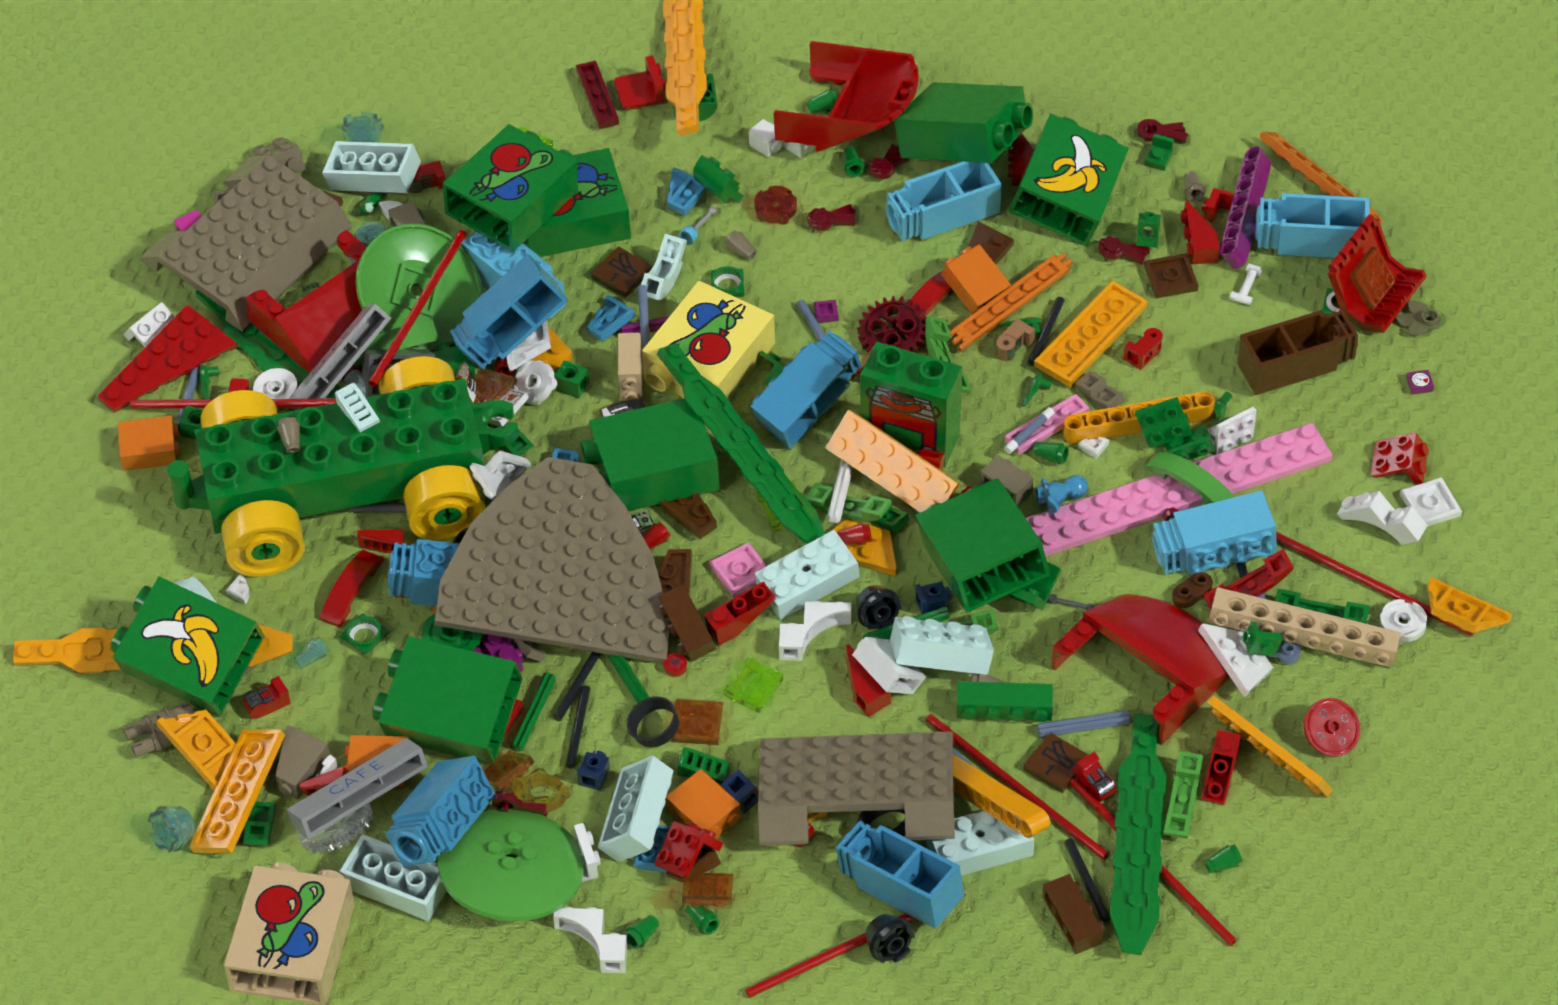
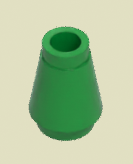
[806,89,837,113]
[843,147,865,177]
[1034,441,1069,465]
[1204,844,1243,874]
[686,901,720,935]
[624,915,659,949]

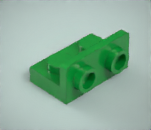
[1165,425,1215,460]

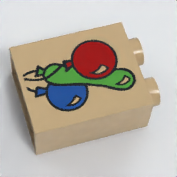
[224,863,355,1005]

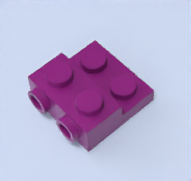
[474,634,524,672]

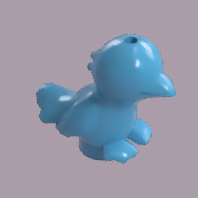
[1036,475,1088,515]

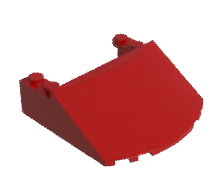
[773,41,919,153]
[246,230,380,380]
[1052,594,1230,744]

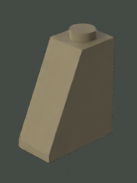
[276,725,330,799]

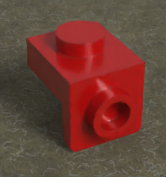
[1202,188,1234,222]

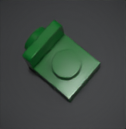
[1144,134,1174,171]

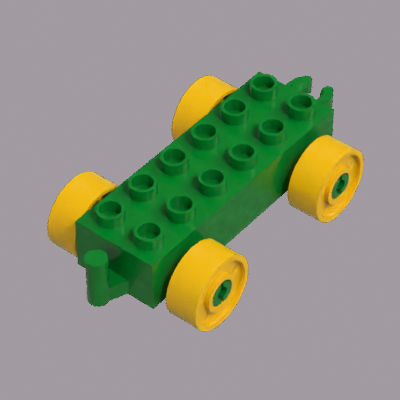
[167,356,519,577]

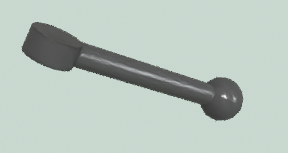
[1048,594,1095,610]

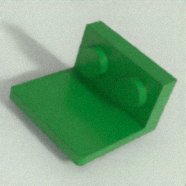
[1135,397,1192,449]
[1007,562,1061,611]

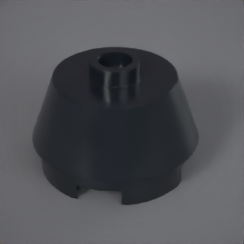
[856,585,902,630]
[865,914,915,963]

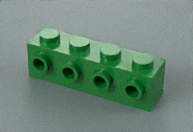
[957,681,1053,722]

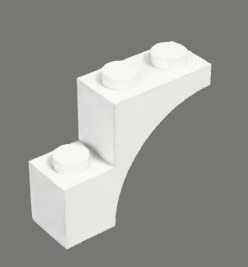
[749,119,816,158]
[1337,491,1428,545]
[779,601,852,661]
[554,907,627,973]

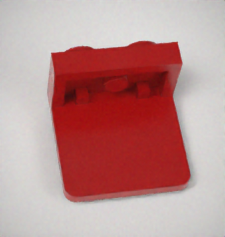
[614,55,666,110]
[1371,432,1429,485]
[655,821,723,878]

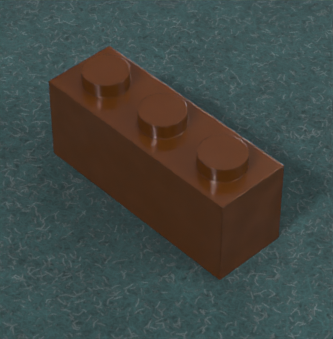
[658,584,716,662]
[1042,874,1105,955]

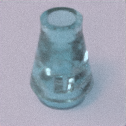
[294,636,330,669]

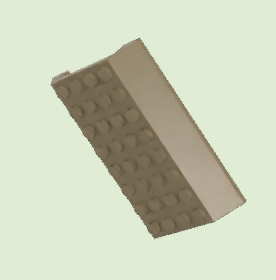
[140,155,352,332]
[758,731,955,846]

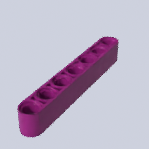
[1220,146,1271,269]

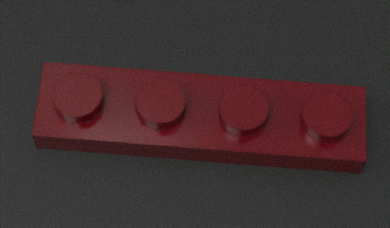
[576,60,619,129]

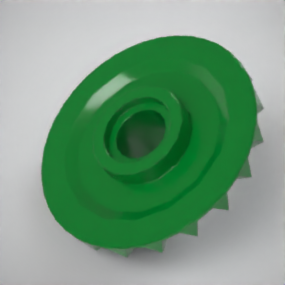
[421,613,482,652]

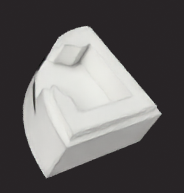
[378,201,403,221]
[1078,437,1109,459]
[226,575,250,605]
[316,755,338,777]

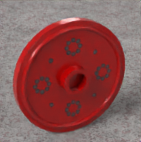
[1303,698,1360,757]

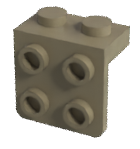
[248,137,306,173]

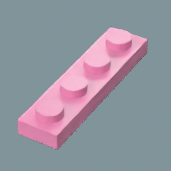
[1005,394,1090,455]

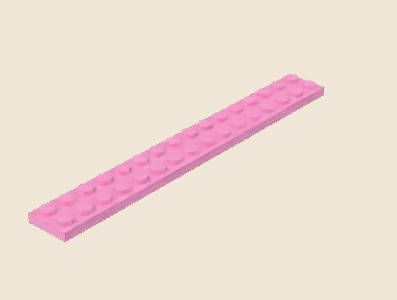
[1026,423,1333,557]

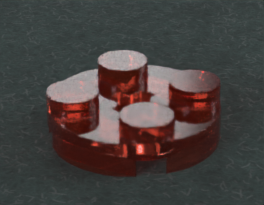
[754,185,797,225]

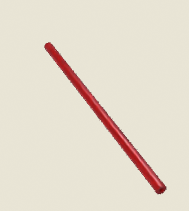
[368,230,467,387]
[130,398,336,409]
[1276,532,1474,637]
[925,714,1109,860]
[1069,778,1237,946]
[745,891,966,998]

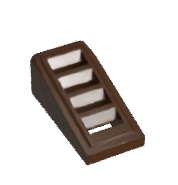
[666,845,721,883]

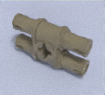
[123,701,194,758]

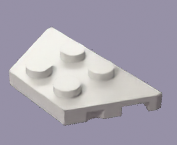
[507,320,551,371]
[1198,624,1273,697]

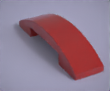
[905,271,954,331]
[1203,548,1294,610]
[319,550,384,628]

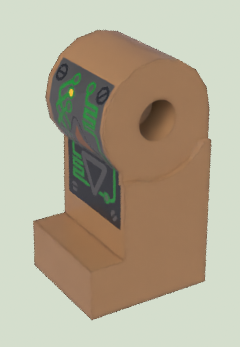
[996,319,1035,361]

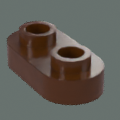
[1172,572,1213,608]

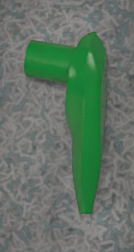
[359,192,386,216]
[1000,317,1042,336]
[200,364,219,399]
[1022,373,1052,407]
[1214,391,1233,425]

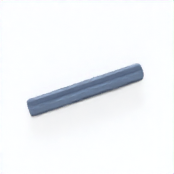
[1037,710,1131,737]

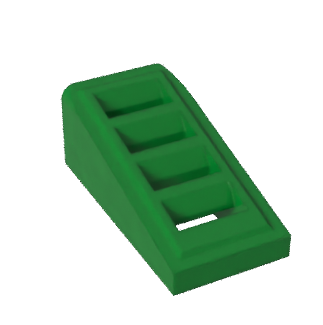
[678,747,730,784]

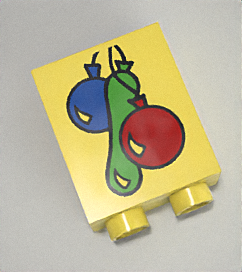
[642,281,775,401]

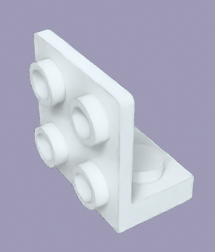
[124,302,174,347]
[1207,407,1257,455]

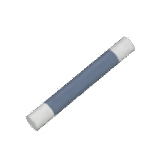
[1004,407,1055,454]

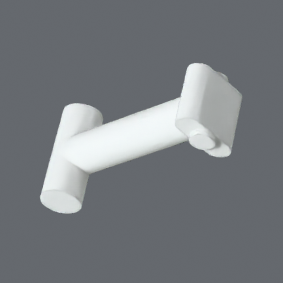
[1229,263,1262,306]

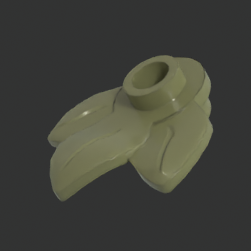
[1396,301,1441,336]

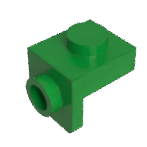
[1243,621,1282,656]

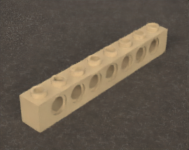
[1208,587,1401,668]

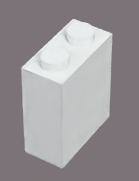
[852,637,926,695]

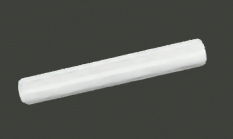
[828,459,853,523]

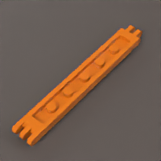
[1259,132,1382,224]
[949,253,1073,352]

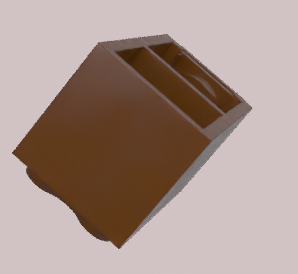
[1237,309,1358,395]

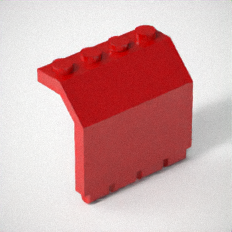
[1328,214,1427,333]

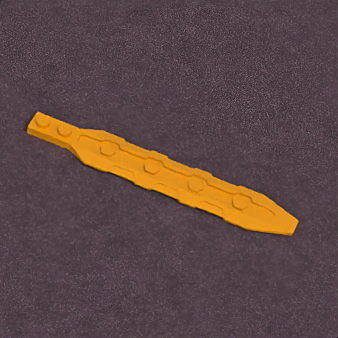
[663,0,707,136]
[13,624,293,674]

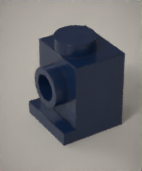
[915,581,952,614]
[577,750,610,791]
[720,770,759,814]

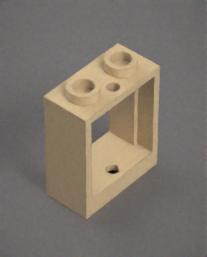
[618,333,643,402]

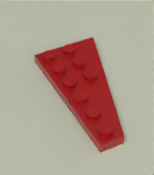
[97,305,237,413]

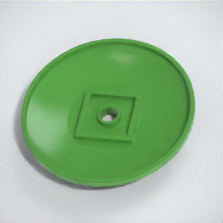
[356,224,482,351]
[437,809,584,921]

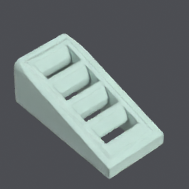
[335,383,380,432]

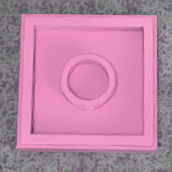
[709,542,766,598]

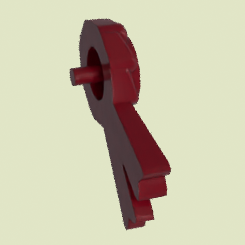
[1137,119,1188,143]
[868,144,910,179]
[807,204,856,231]
[1098,236,1150,264]
[492,793,547,817]

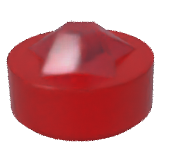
[663,653,687,677]

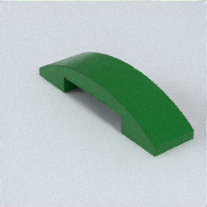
[1275,589,1370,624]

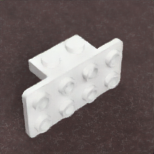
[469,451,531,500]

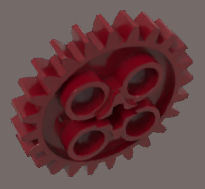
[857,296,927,353]

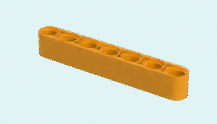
[1063,392,1215,444]
[953,754,1051,838]

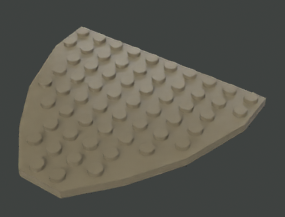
[434,457,670,663]

